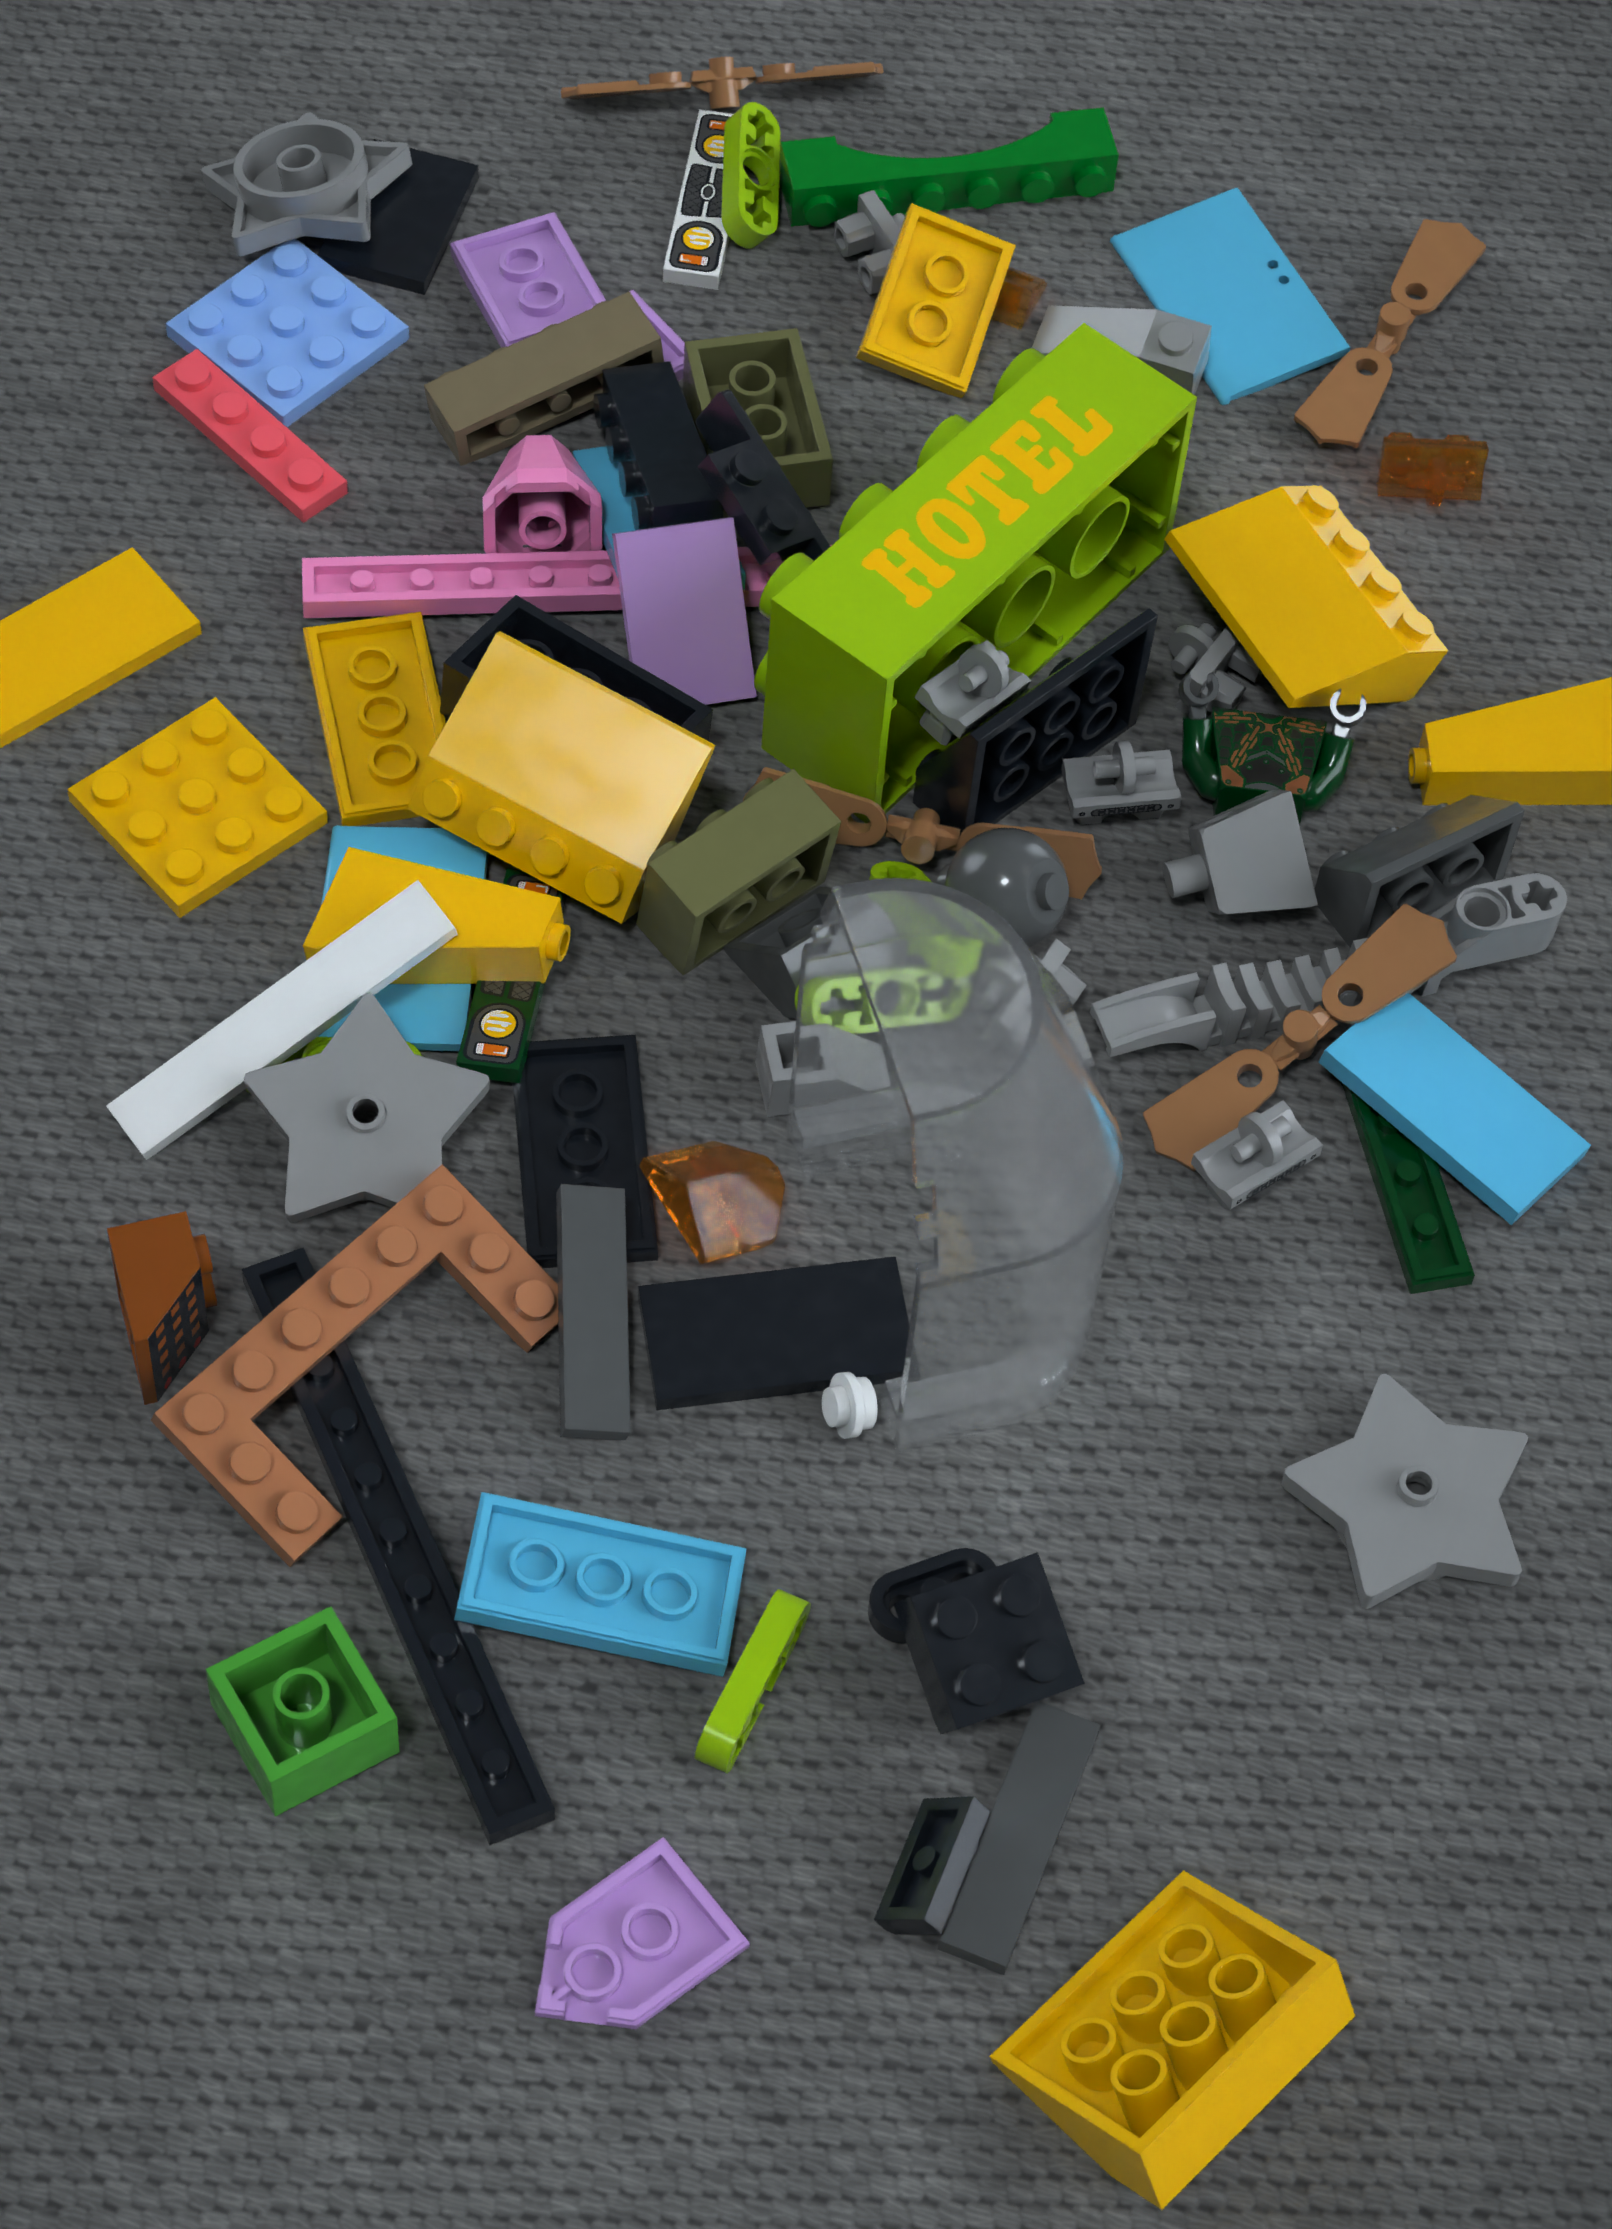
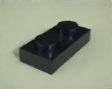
[874,1796,991,1935]

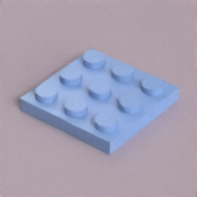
[166,239,409,427]

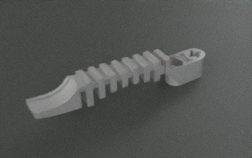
[1090,873,1567,1058]

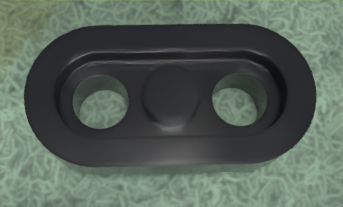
[868,1548,997,1643]

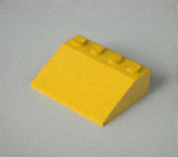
[1164,485,1448,708]
[407,631,716,924]
[990,1870,1355,2210]

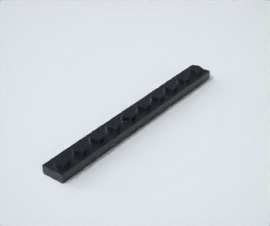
[242,1247,555,1845]

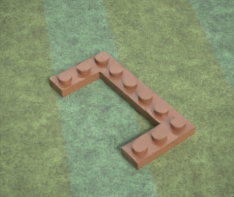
[151,1164,558,1567]

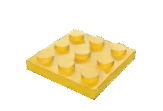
[67,697,328,918]

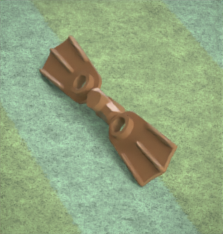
[561,57,884,110]
[1294,219,1486,448]
[743,767,1102,900]
[1143,904,1457,1171]

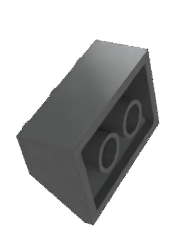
[1315,795,1525,948]

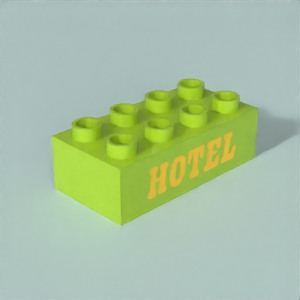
[754,323,1197,823]

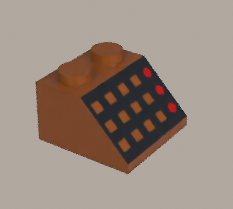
[107,1211,217,1405]

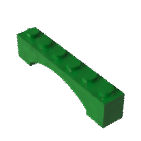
[779,107,1119,227]

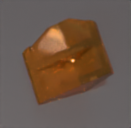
[639,1141,785,1264]

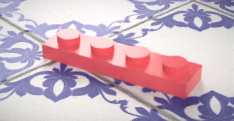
[152,349,348,523]

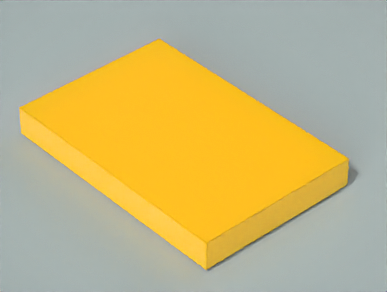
[856,203,1016,398]

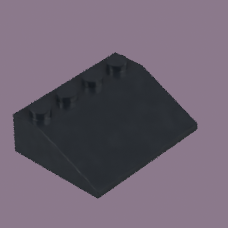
[912,608,1158,834]

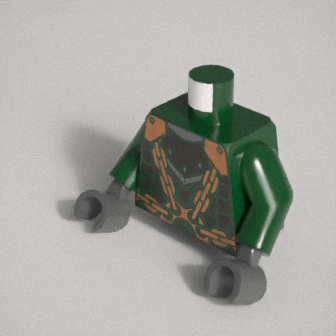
[1178,673,1366,825]

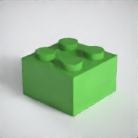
[206,1606,400,1817]

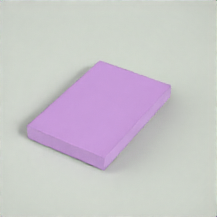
[450,212,606,348]
[612,517,757,705]

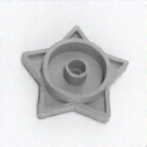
[201,112,412,256]
[244,993,490,1223]
[1281,1374,1528,1609]

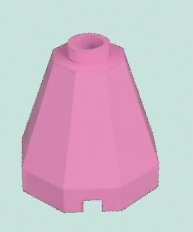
[483,435,602,553]

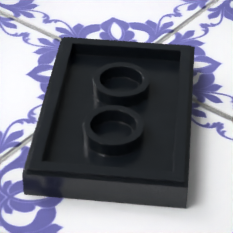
[317,139,479,295]

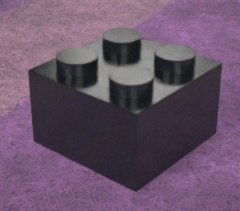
[893,1552,1085,1734]

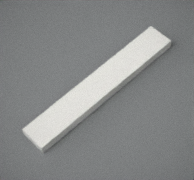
[106,880,458,1160]

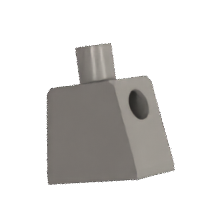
[1163,789,1318,914]

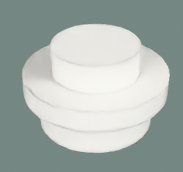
[822,1372,878,1439]

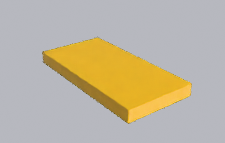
[0,547,202,748]
[303,612,446,826]

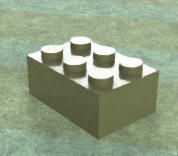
[683,328,833,518]
[636,769,841,976]

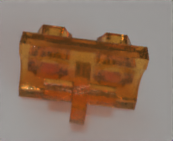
[1377,432,1489,507]

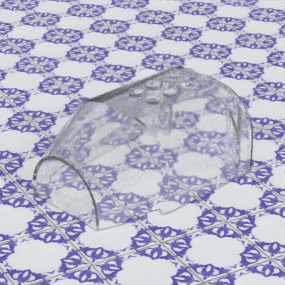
[787,878,1124,1454]

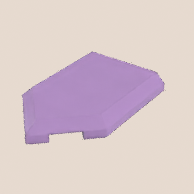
[535,1837,750,2029]

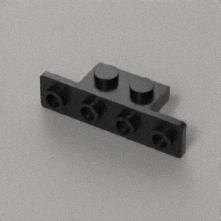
[695,389,831,566]

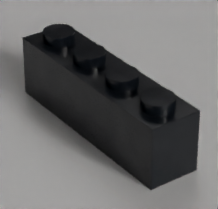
[593,361,723,530]

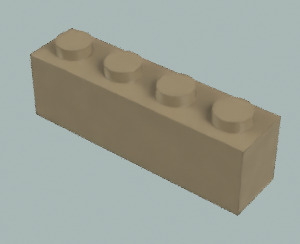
[424,291,664,466]

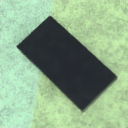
[512,1035,658,1268]
[638,1256,918,1411]

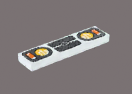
[663,109,745,290]

